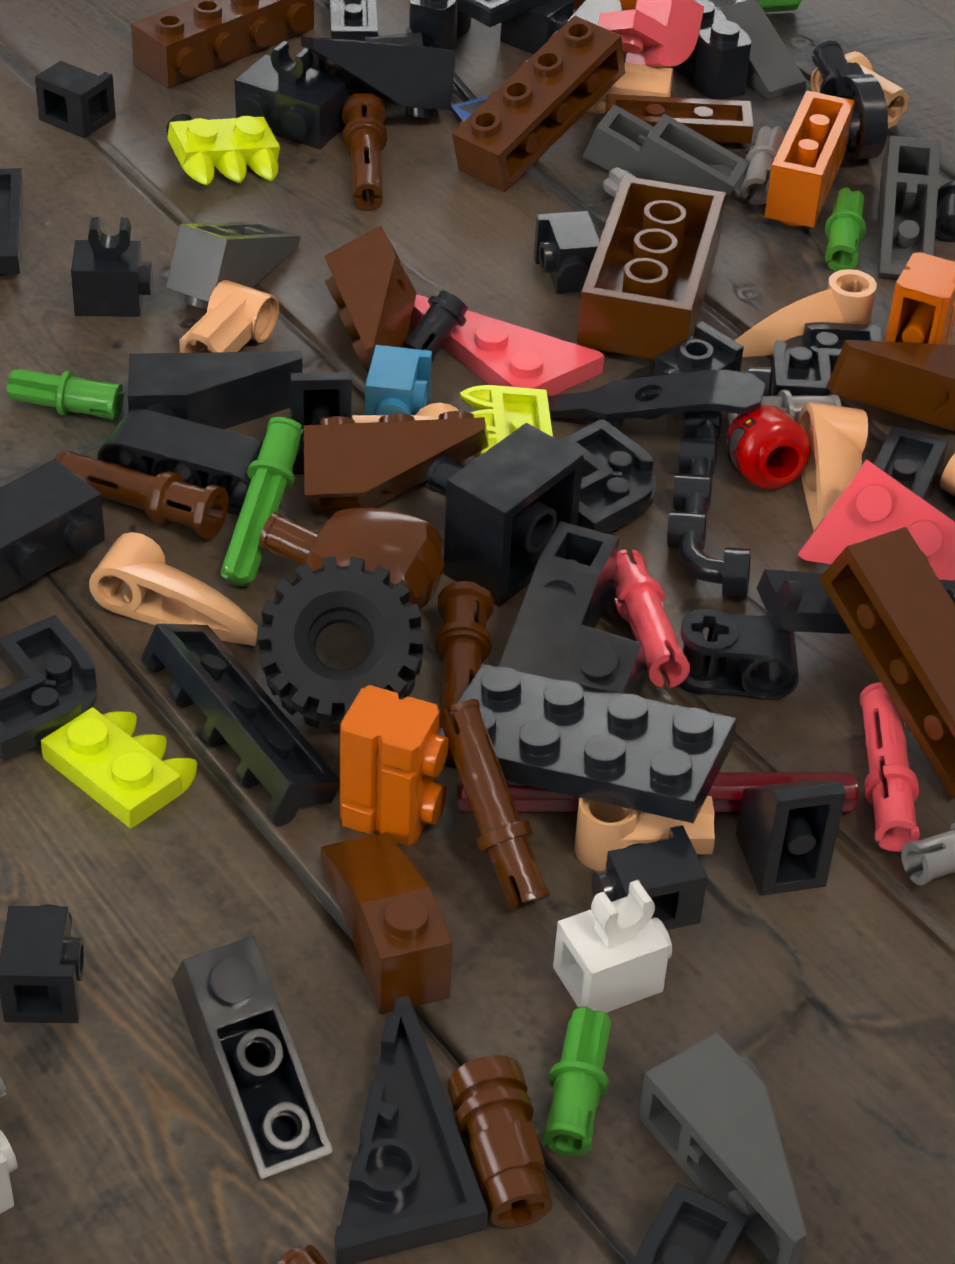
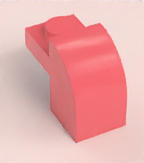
[598,0,704,67]

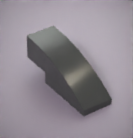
[582,104,750,194]

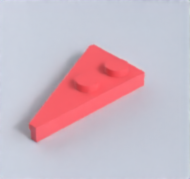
[410,294,605,396]
[798,459,955,580]

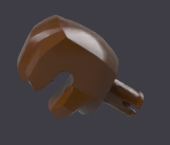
[259,507,445,610]

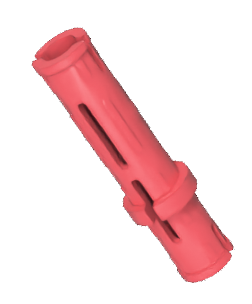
[614,549,690,688]
[859,682,920,852]

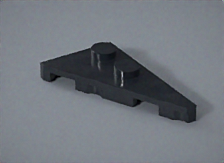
[335,996,488,1264]

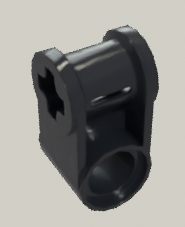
[679,609,799,700]

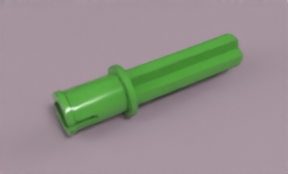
[220,417,304,588]

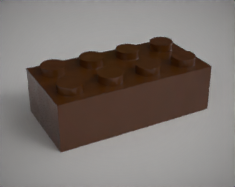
[577,176,726,361]

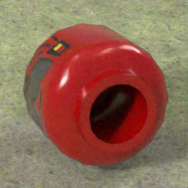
[725,405,811,489]

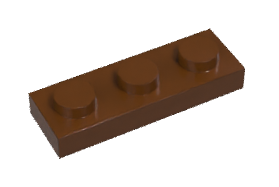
[605,94,754,146]

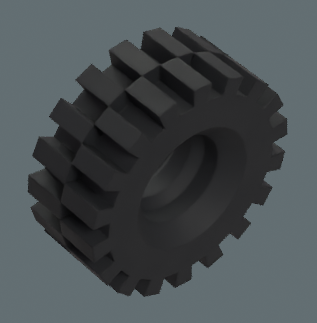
[257,556,424,731]

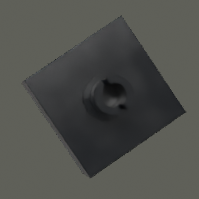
[426,423,584,607]

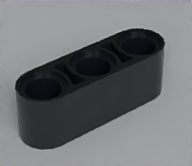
[97,409,263,515]

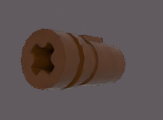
[448,1055,552,1228]

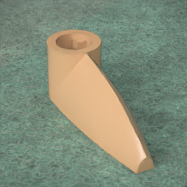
[734,269,877,357]
[797,402,868,530]
[89,532,258,646]

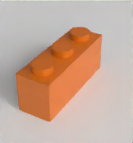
[764,90,855,228]

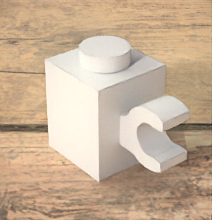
[553,880,672,1013]

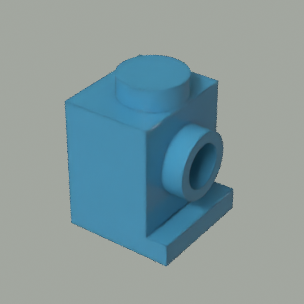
[365,345,432,415]

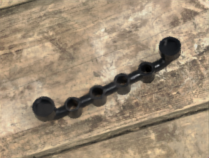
[667,367,772,598]

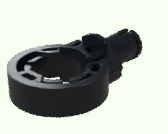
[812,40,888,161]

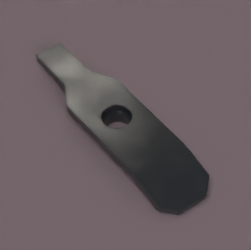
[547,370,765,427]

